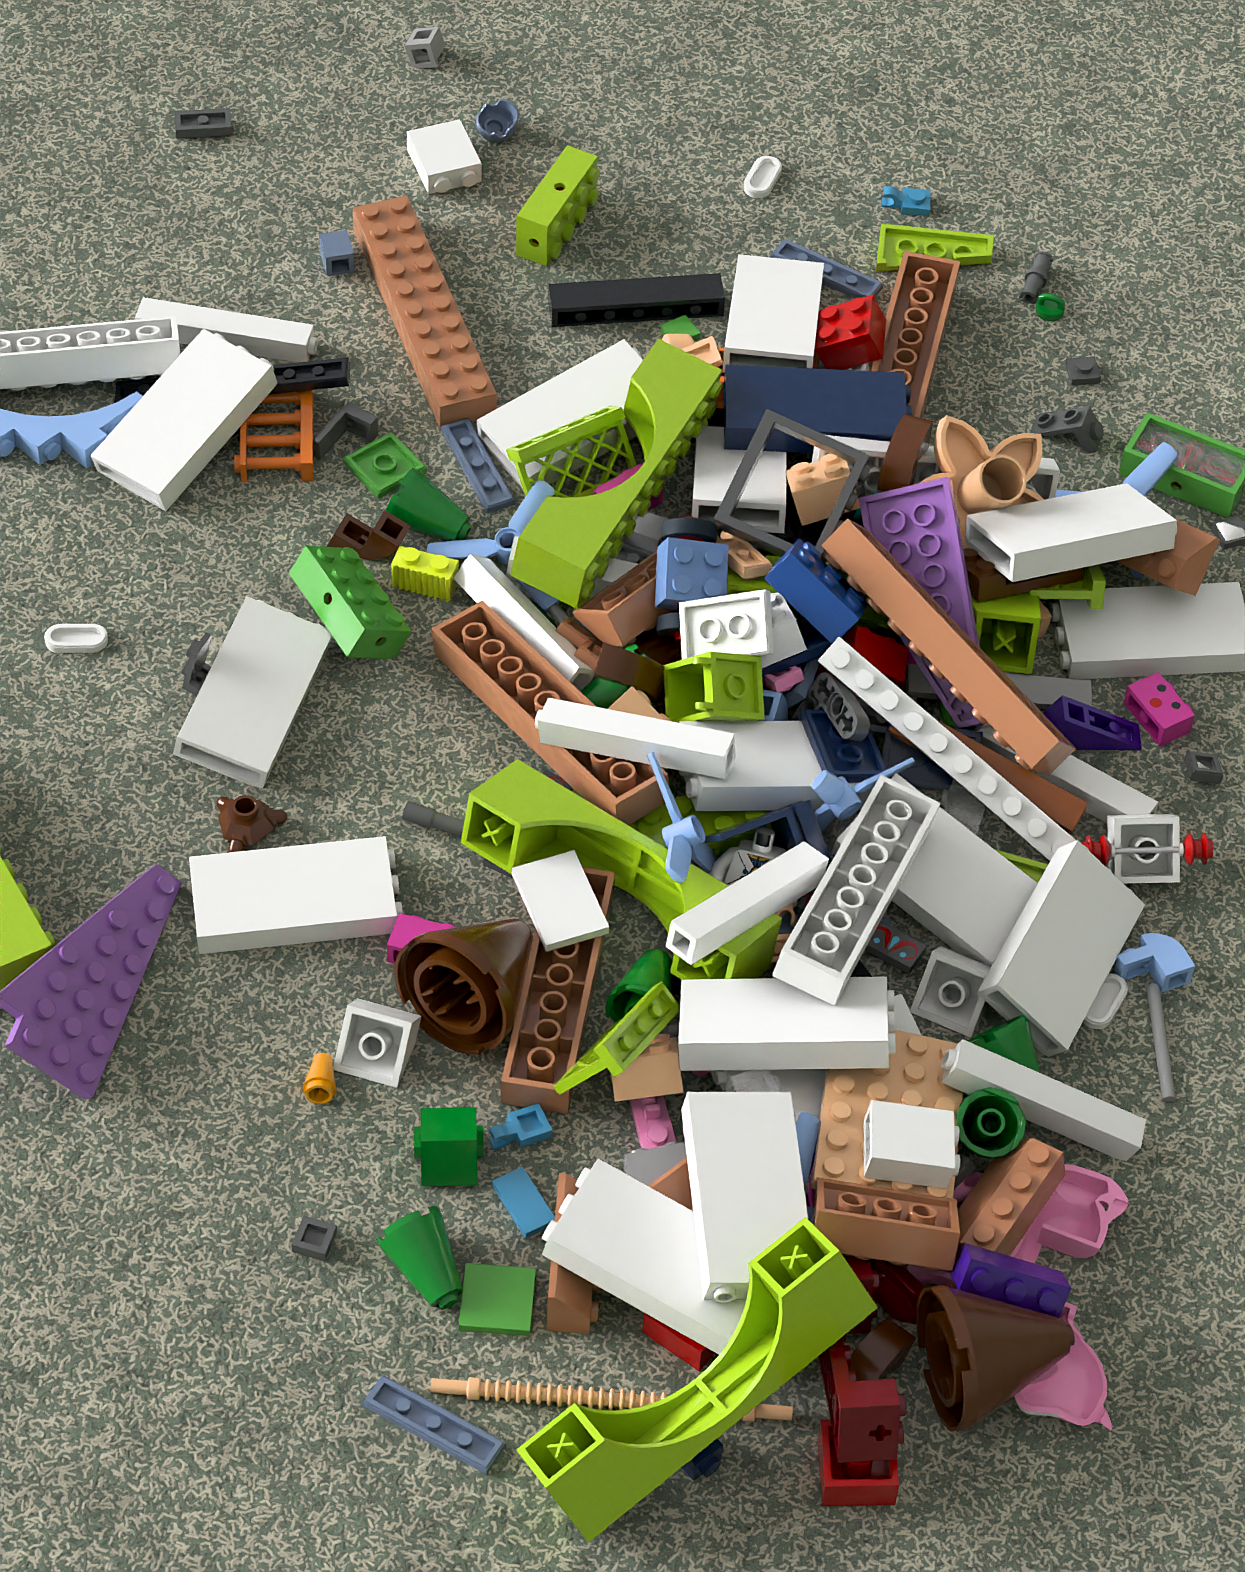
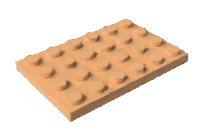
[811,1030,963,1199]

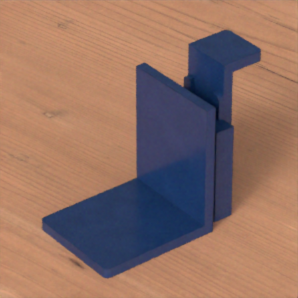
[705,800,832,892]

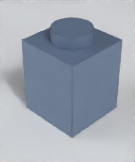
[319,230,355,276]

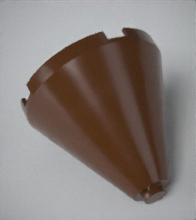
[394,918,533,1055]
[917,1285,1075,1432]

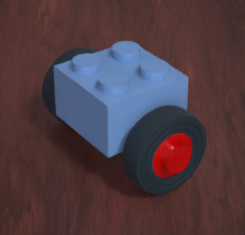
[655,517,729,643]

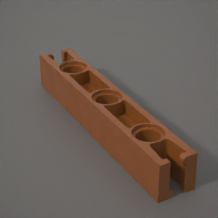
[888,720,1088,834]

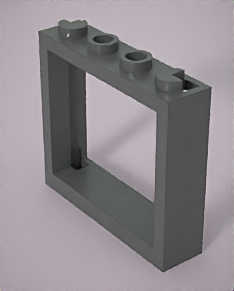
[713,409,871,564]

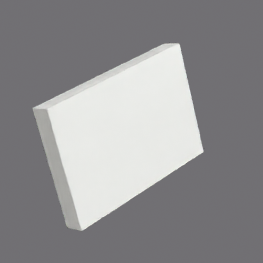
[679,589,774,660]
[512,850,609,952]

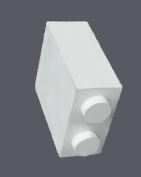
[407,119,482,194]
[864,1100,960,1189]

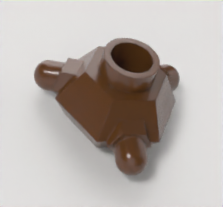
[217,795,287,853]

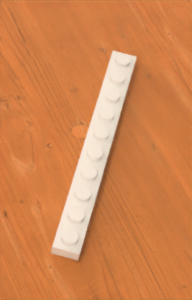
[818,637,1076,861]

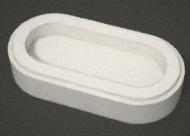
[744,156,782,198]
[44,624,108,653]
[1083,973,1128,1029]

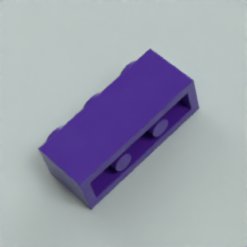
[951,1242,1071,1318]

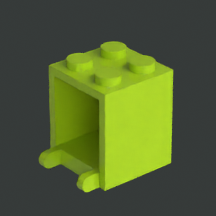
[663,651,765,723]

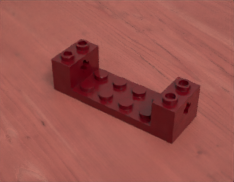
[818,1256,906,1463]

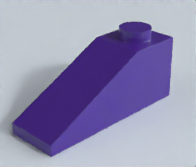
[1043,695,1142,751]

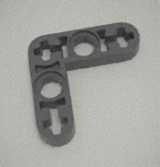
[790,672,870,742]

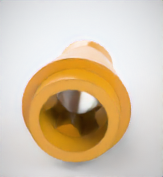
[302,1053,337,1104]

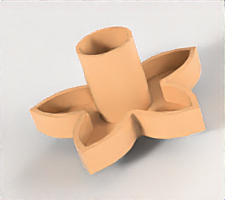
[920,415,1044,549]

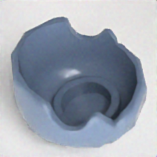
[476,98,519,142]

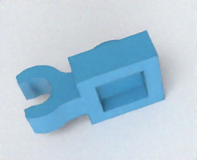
[881,186,931,216]
[488,1103,553,1151]

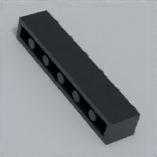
[548,273,725,327]

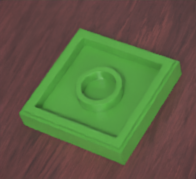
[343,432,427,499]
[459,1263,536,1336]

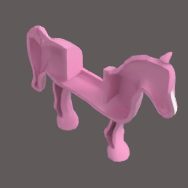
[907,1164,1129,1431]

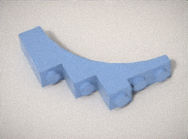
[0,391,143,469]

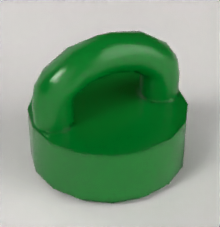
[1036,293,1065,321]

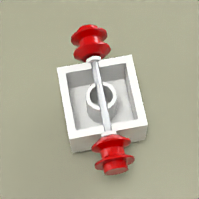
[1080,814,1214,884]

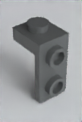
[313,403,378,460]
[1030,406,1104,453]
[182,632,212,696]

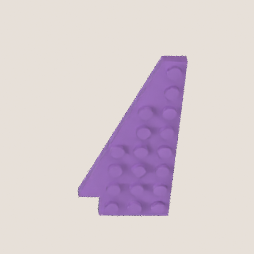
[859,477,987,729]
[0,864,182,1099]

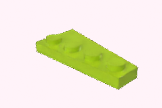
[876,223,994,271]

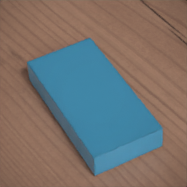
[492,1167,555,1239]

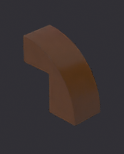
[877,414,934,492]
[327,510,411,560]
[594,643,664,700]
[848,1318,916,1381]

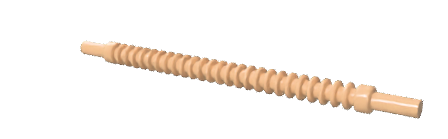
[430,1377,793,1422]

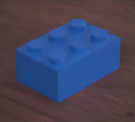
[764,538,867,644]

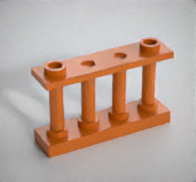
[234,390,314,482]

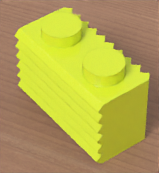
[391,546,459,602]

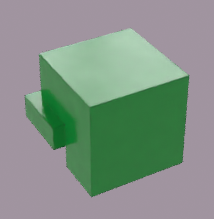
[414,1107,484,1186]

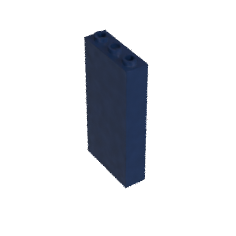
[723,365,912,453]

